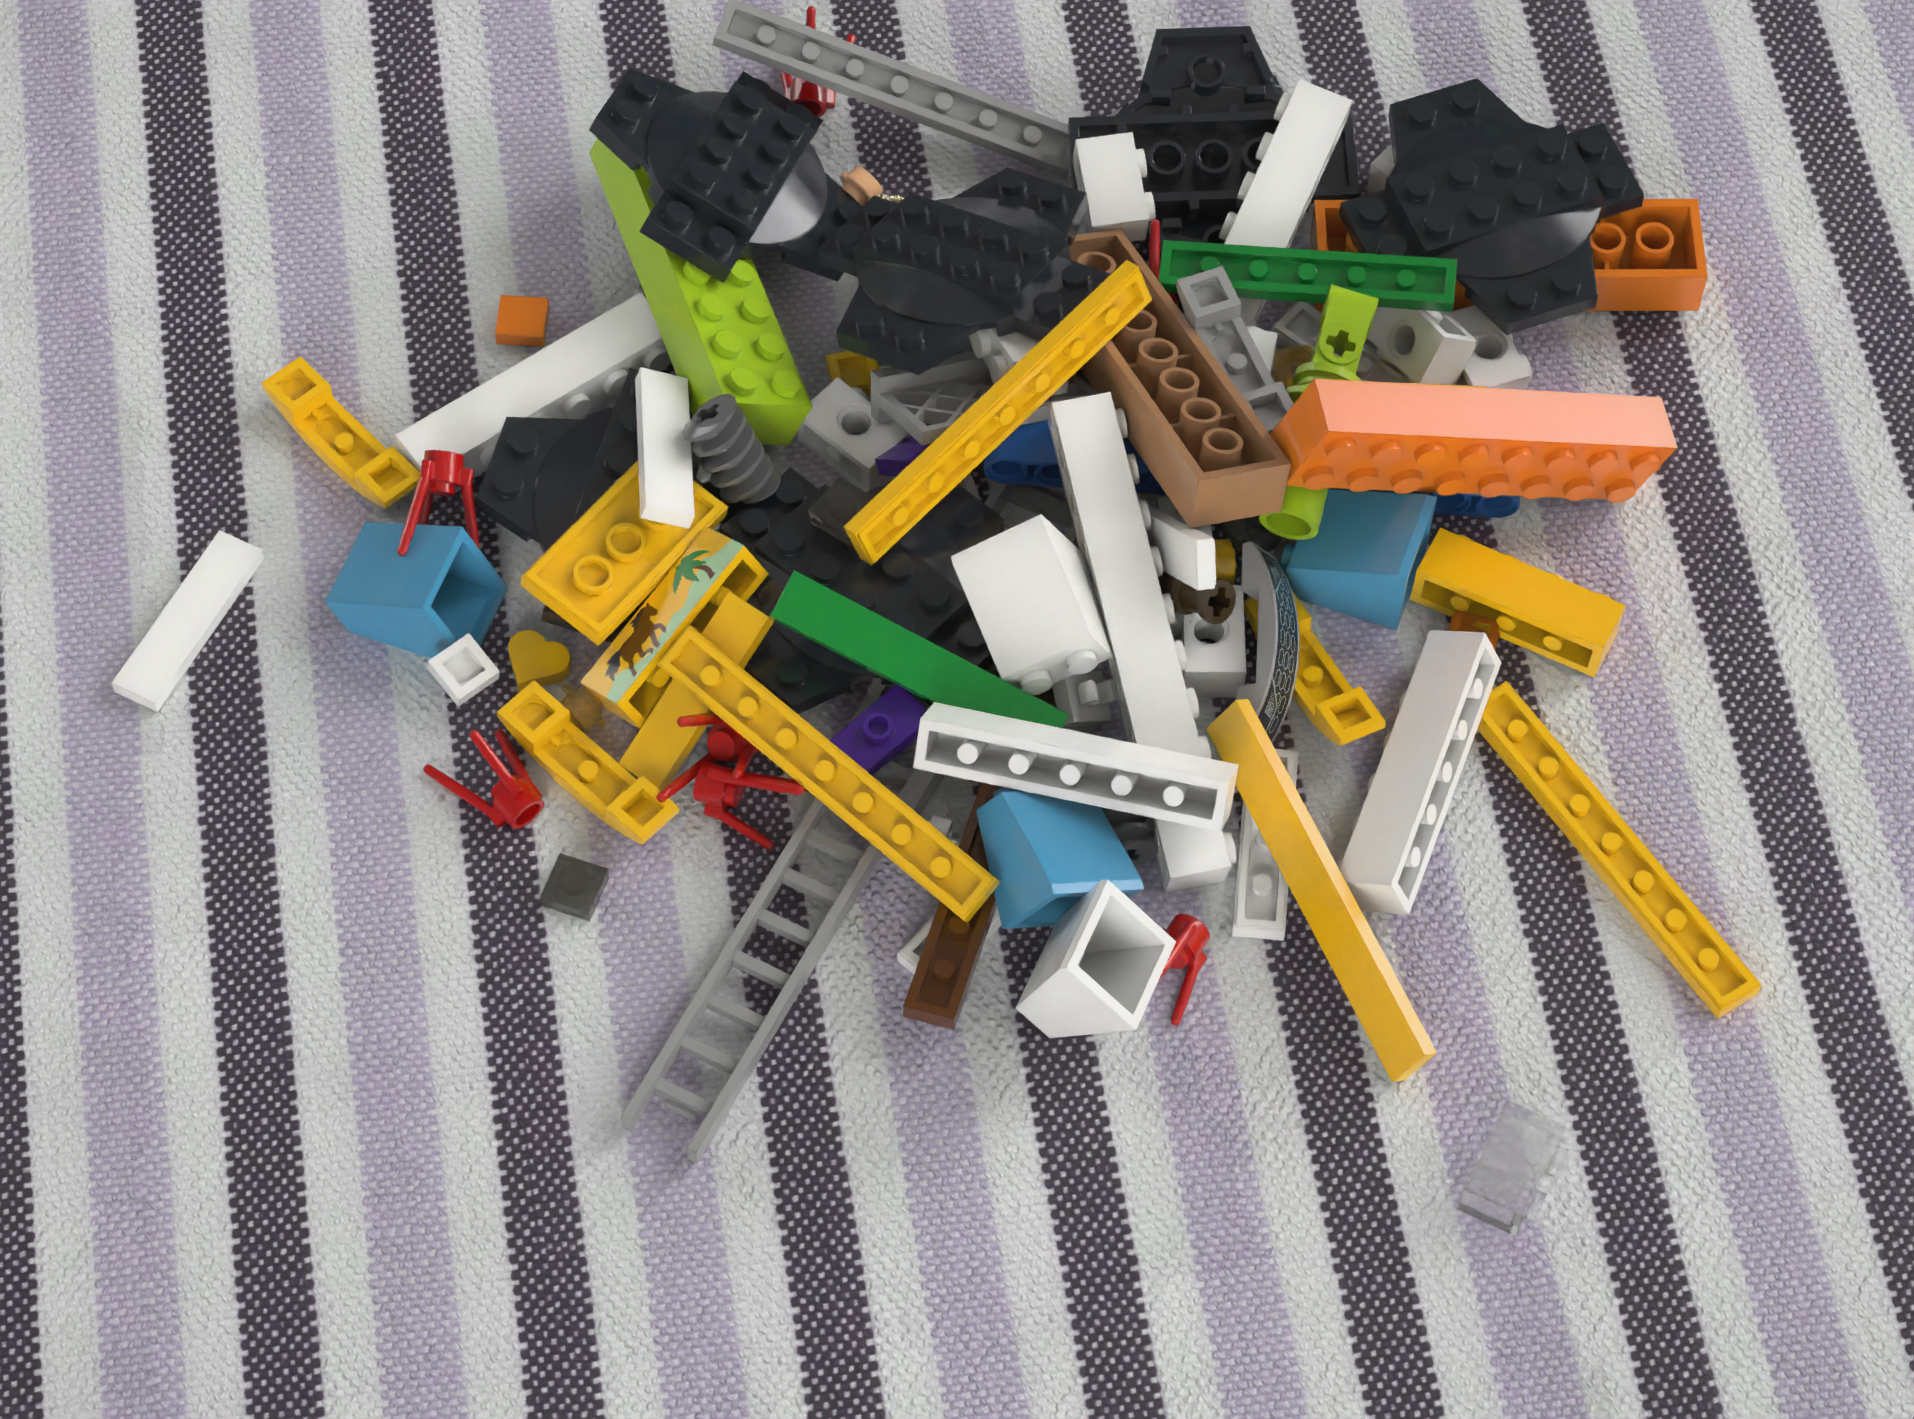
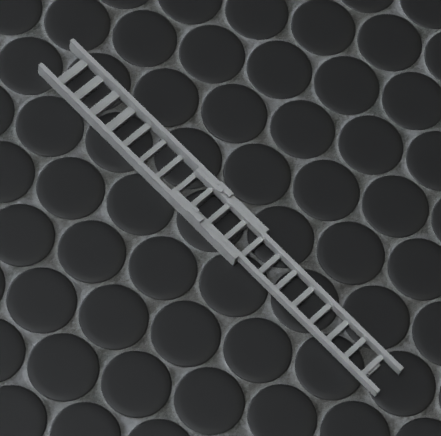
[621,369,1094,1164]

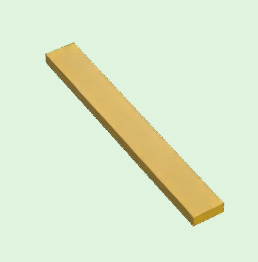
[843,260,1152,566]
[657,625,1001,923]
[1477,681,1762,1019]
[1206,699,1437,1082]

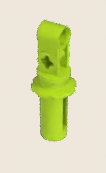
[1259,284,1379,540]

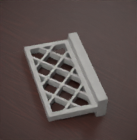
[871,351,1100,445]

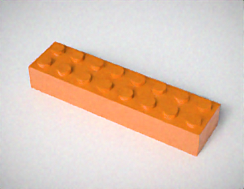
[1310,199,1708,312]
[1270,378,1677,503]

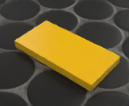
[520,460,728,646]

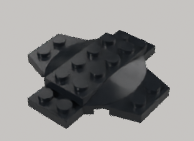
[1068,26,1360,296]
[589,68,862,283]
[1339,78,1644,335]
[817,167,1111,375]
[475,368,746,643]
[720,467,1004,714]

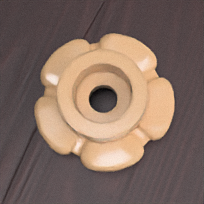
[840,165,883,206]

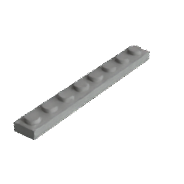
[713,0,1070,178]

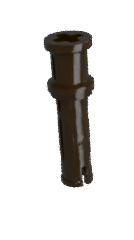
[1158,571,1236,625]

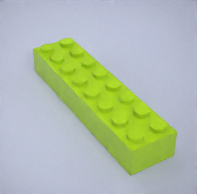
[589,138,813,446]

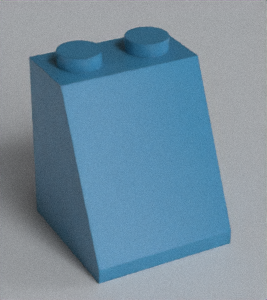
[1280,489,1437,630]
[325,522,508,658]
[976,787,1144,929]

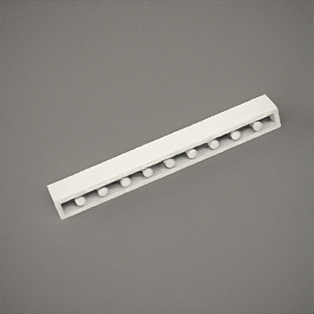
[1048,392,1236,893]

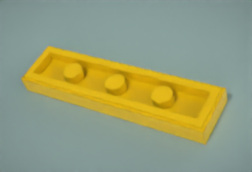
[619,591,774,791]

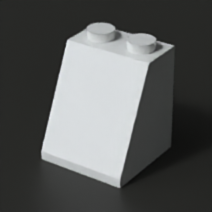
[951,514,1114,695]
[1016,880,1176,1038]

